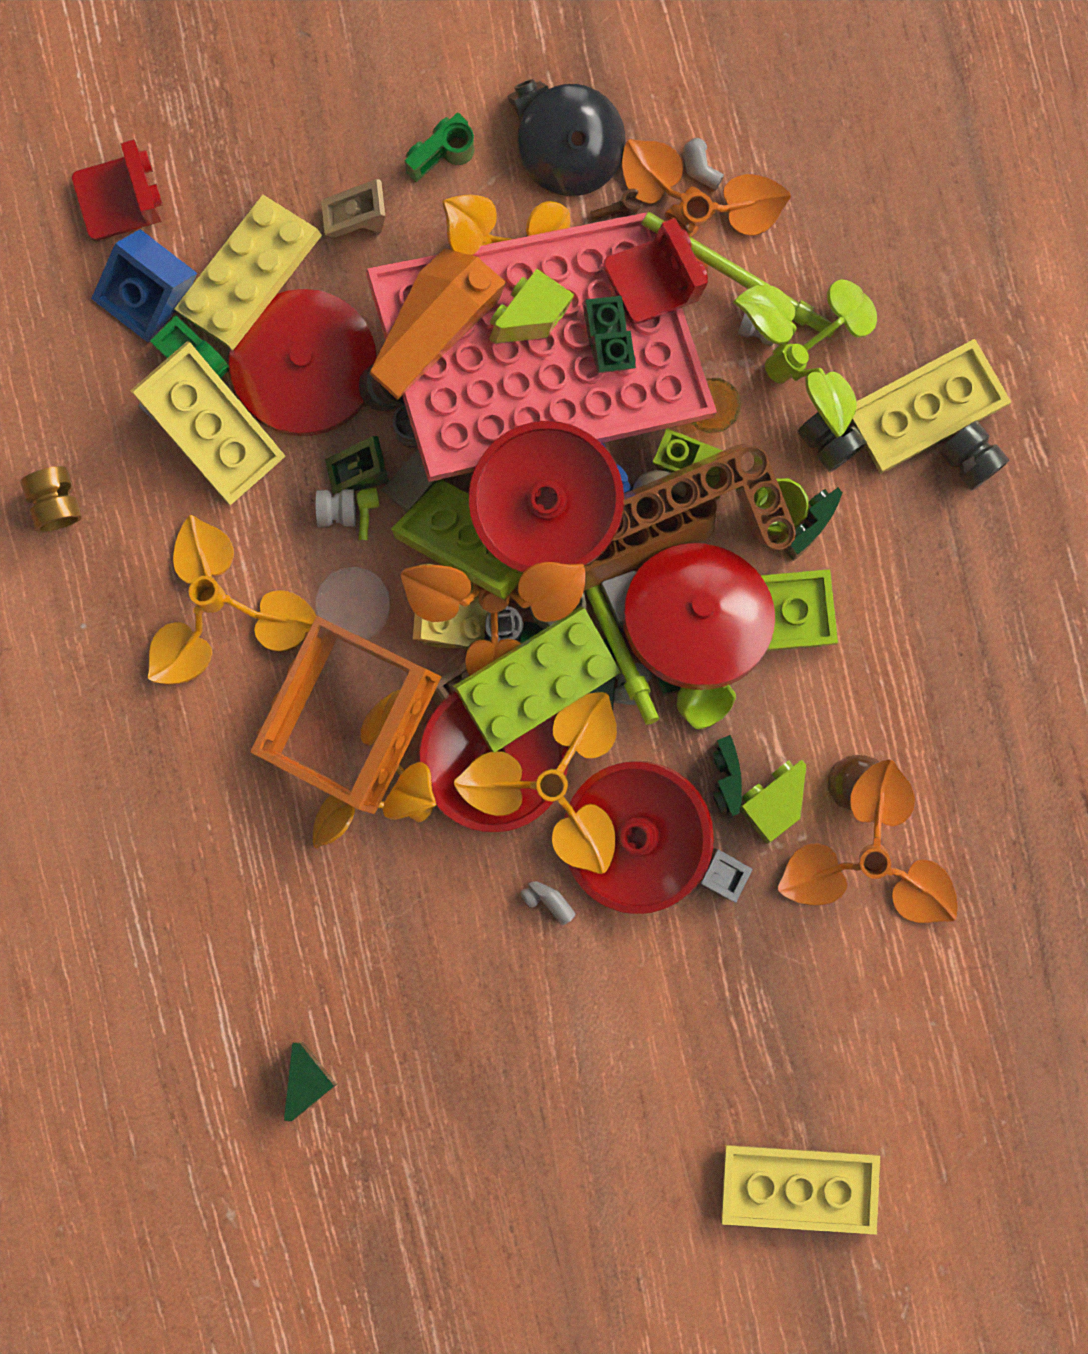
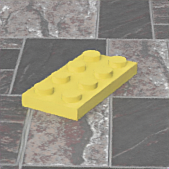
[174,195,322,350]
[851,339,1011,474]
[130,342,286,505]
[721,1145,880,1235]

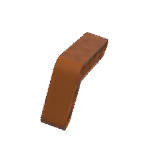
[612,444,796,550]
[584,498,717,591]

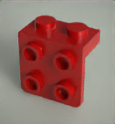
[72,139,163,241]
[603,218,708,324]

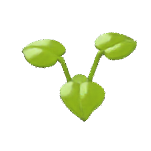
[733,279,877,438]

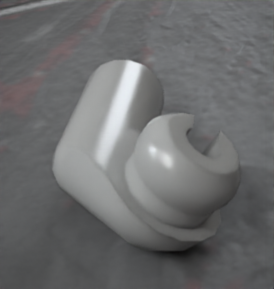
[683,138,724,191]
[520,881,576,925]

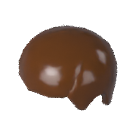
[828,755,880,810]

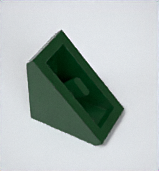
[325,436,389,495]
[284,1042,337,1121]

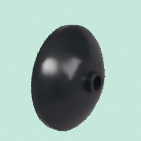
[517,84,626,196]

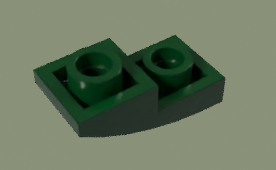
[582,296,636,373]
[784,487,843,561]
[711,735,742,819]

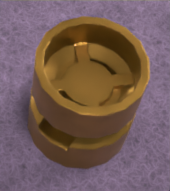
[20,466,82,533]

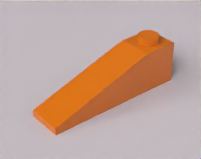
[370,248,506,400]

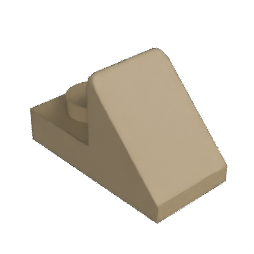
[321,179,385,238]

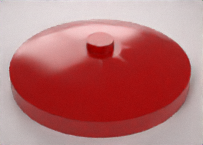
[229,289,377,436]
[469,421,624,573]
[623,543,775,690]
[417,691,569,832]
[564,761,714,914]

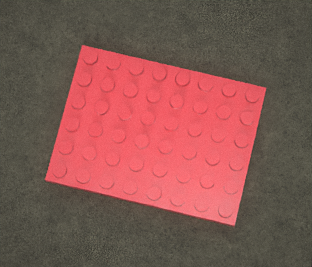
[366,212,717,482]

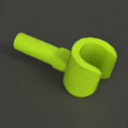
[357,488,380,541]

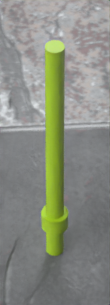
[641,211,835,338]
[585,585,659,725]

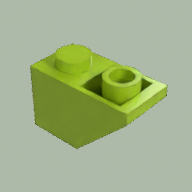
[489,269,574,344]
[652,428,723,499]
[740,760,806,844]

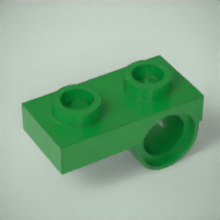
[404,112,475,183]
[150,316,229,379]

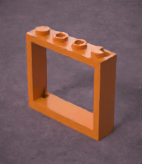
[250,616,442,815]

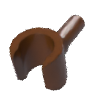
[590,189,642,220]

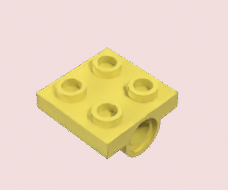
[413,564,487,649]

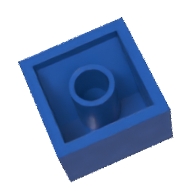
[91,229,197,342]

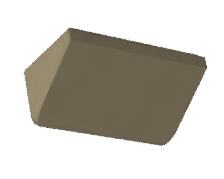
[382,449,438,512]

